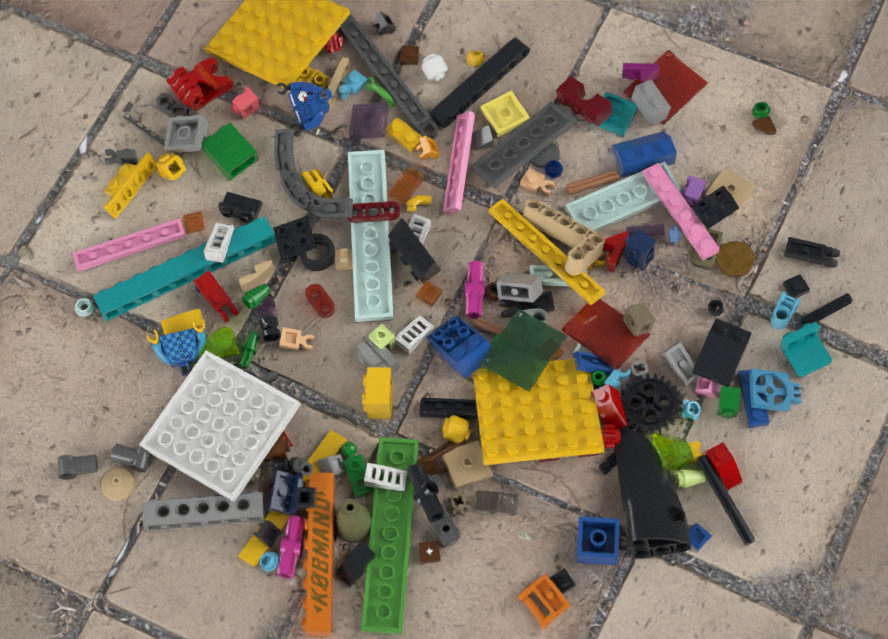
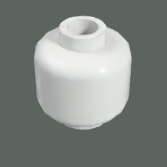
[421,54,448,82]

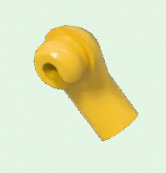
[406,195,432,212]

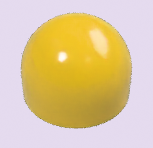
[467,50,485,67]

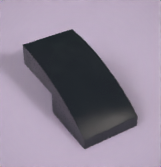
[335,541,376,587]

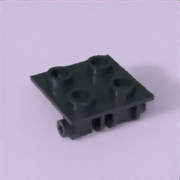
[273,215,316,262]

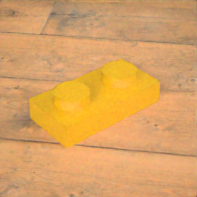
[385,117,423,153]

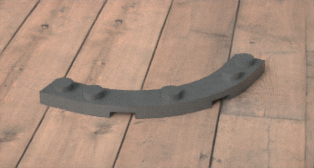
[274,128,353,218]

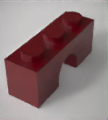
[556,76,613,127]

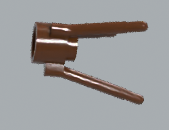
[418,441,461,476]

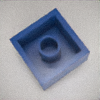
[576,517,620,565]

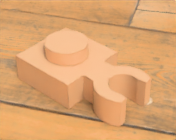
[520,168,555,196]
[279,327,314,351]

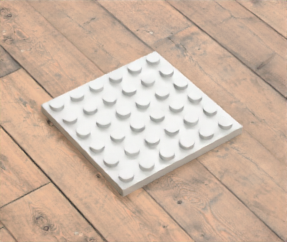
[139,350,301,502]

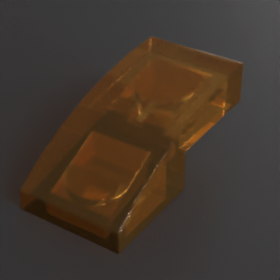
[389,166,426,204]

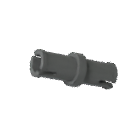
[289,457,313,475]

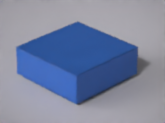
[689,522,712,551]

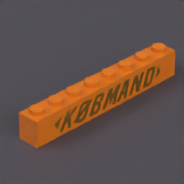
[302,473,335,636]

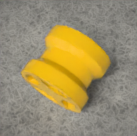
[682,441,705,464]

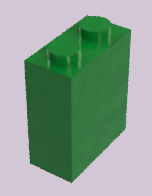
[202,123,259,181]

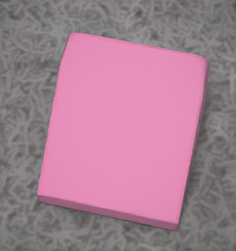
[694,376,721,398]

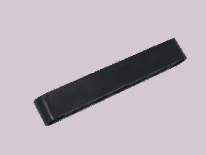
[430,37,530,128]

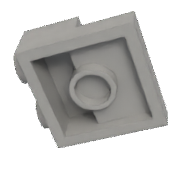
[164,114,209,153]

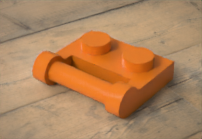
[518,573,571,629]

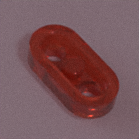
[305,284,335,318]

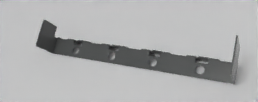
[122,101,187,157]

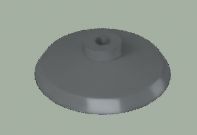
[530,142,560,168]

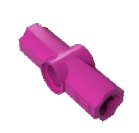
[465,260,485,319]
[277,516,305,579]

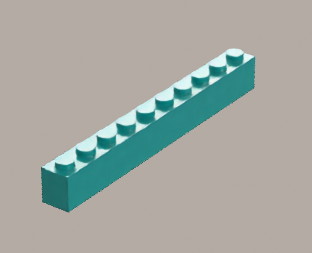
[93,216,277,322]

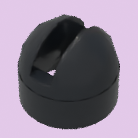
[708,300,724,317]

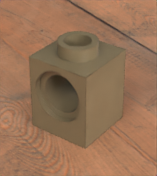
[623,302,655,337]

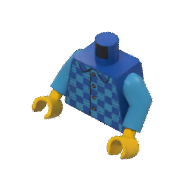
[146,319,207,376]

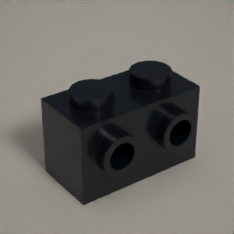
[692,186,739,229]

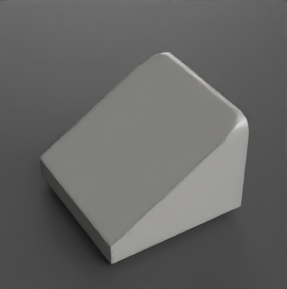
[318,454,346,476]

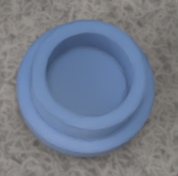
[668,225,681,244]

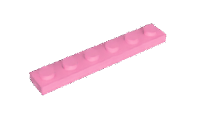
[443,111,475,215]
[642,163,720,260]
[72,218,186,272]

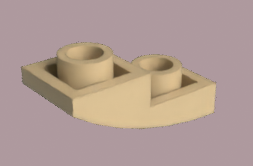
[238,260,275,293]

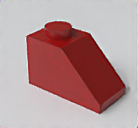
[591,384,628,429]
[705,442,743,491]

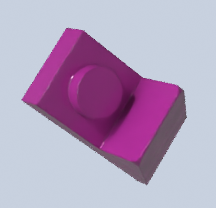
[622,63,660,84]

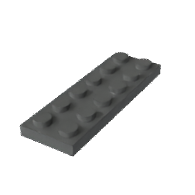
[470,101,577,188]

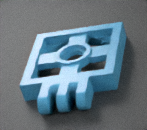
[749,369,802,412]

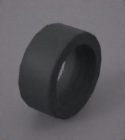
[299,233,335,271]

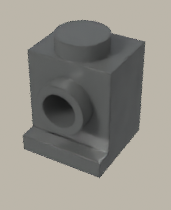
[430,512,460,548]

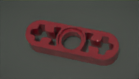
[347,201,401,223]

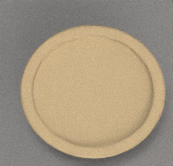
[100,467,136,501]

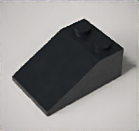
[692,318,752,387]

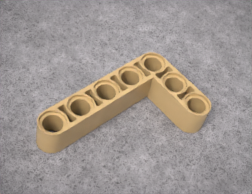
[522,199,605,275]

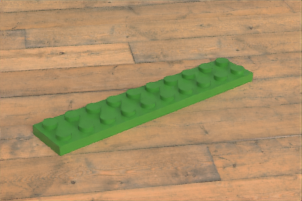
[361,437,419,635]

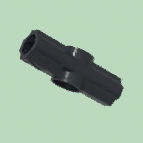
[407,463,445,522]

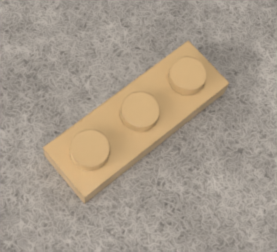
[327,57,350,112]

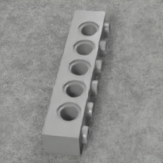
[143,491,265,532]

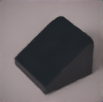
[295,487,317,509]

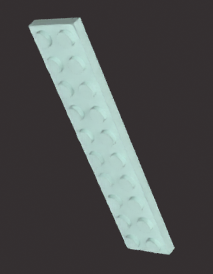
[348,150,394,322]

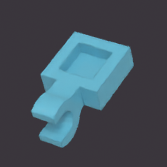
[338,70,368,100]
[603,364,631,389]

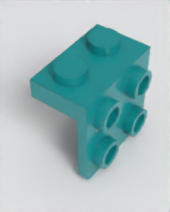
[780,322,832,378]

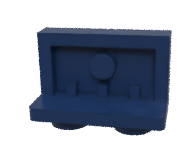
[268,470,305,516]

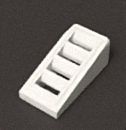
[409,214,431,244]
[204,223,234,263]
[395,315,434,355]
[364,463,408,491]

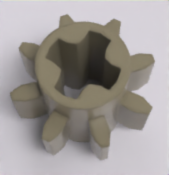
[447,491,471,517]

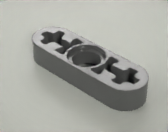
[156,94,199,117]

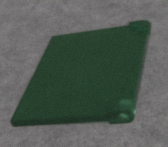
[480,309,567,392]

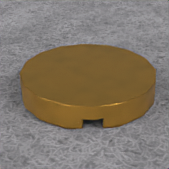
[716,241,755,277]

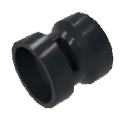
[259,316,281,342]

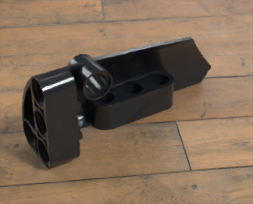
[615,427,691,559]

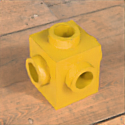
[155,153,187,181]

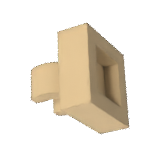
[335,248,353,271]

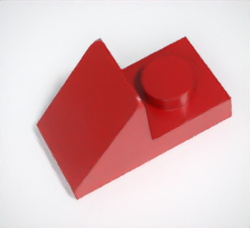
[602,232,629,272]

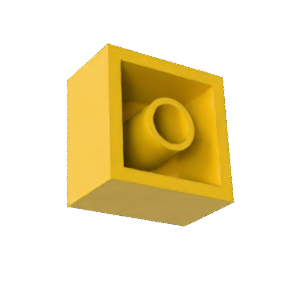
[362,367,393,419]

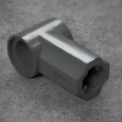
[110,443,153,473]
[58,454,98,480]

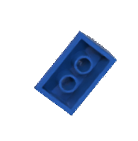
[611,131,677,178]

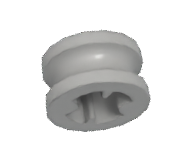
[630,360,648,380]

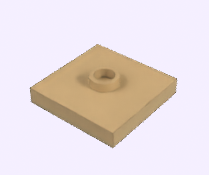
[704,167,757,215]
[442,440,493,489]

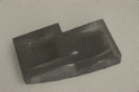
[475,491,519,516]

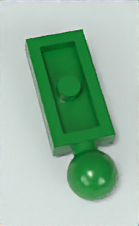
[341,442,374,499]

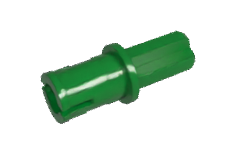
[239,332,260,369]

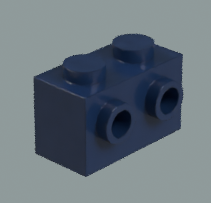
[624,228,657,271]

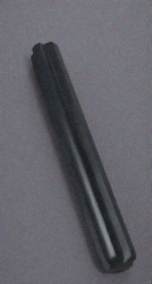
[697,455,755,545]

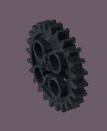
[620,373,682,435]

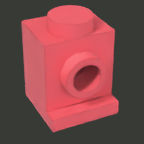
[230,87,260,119]

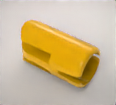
[301,168,333,199]

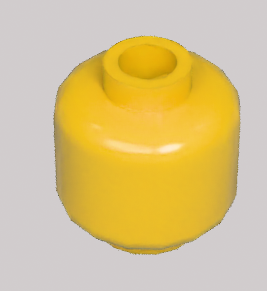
[441,415,471,443]

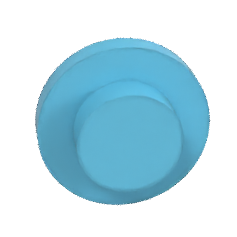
[260,552,279,572]

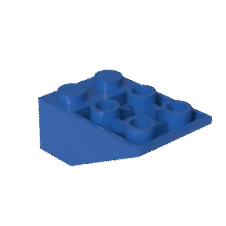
[427,315,495,379]

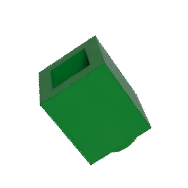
[717,386,741,419]

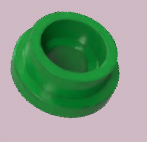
[752,102,771,118]

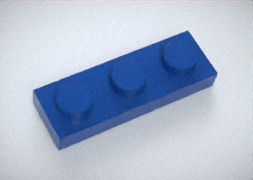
[737,370,770,428]

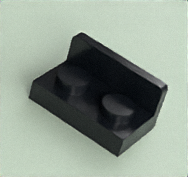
[218,192,263,223]

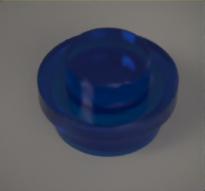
[544,160,563,178]

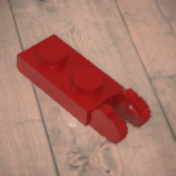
[193,270,239,323]

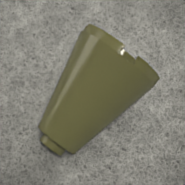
[334,499,372,543]

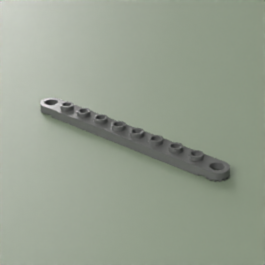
[338,14,438,139]

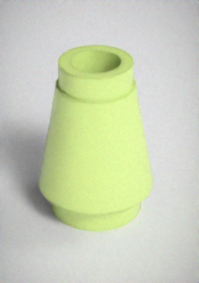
[675,469,706,489]

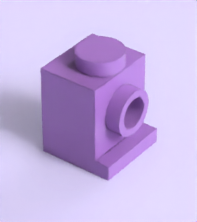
[682,175,706,207]

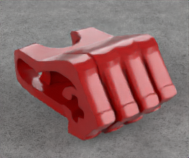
[166,57,234,111]

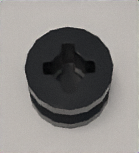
[272,458,290,478]

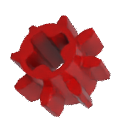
[322,32,344,53]
[601,424,620,448]

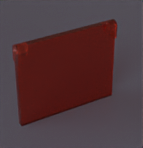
[624,50,708,125]
[561,299,650,370]

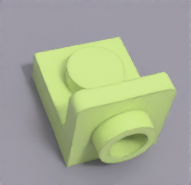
[369,324,396,350]

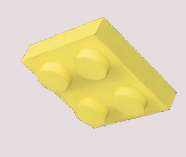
[480,90,530,137]

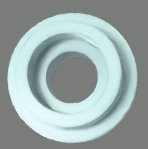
[75,298,94,317]

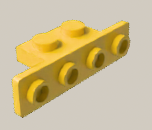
[103,153,157,219]

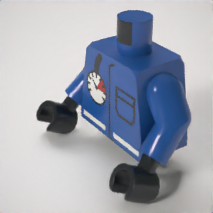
[276,81,333,137]

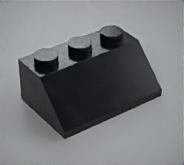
[388,218,441,284]

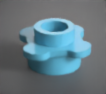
[681,399,701,421]

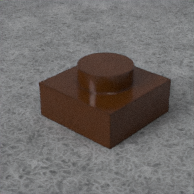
[400,45,419,65]

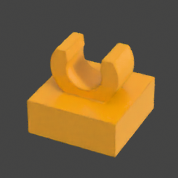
[416,136,440,160]

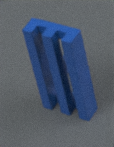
[573,351,613,376]

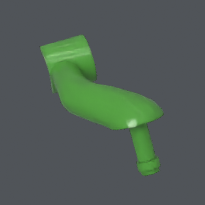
[365,77,396,113]

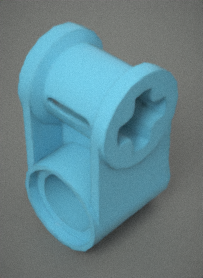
[771,291,801,330]

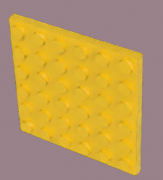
[204,0,351,89]
[473,358,604,465]

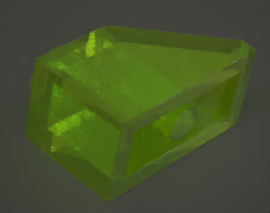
[199,326,240,359]
[651,433,694,470]

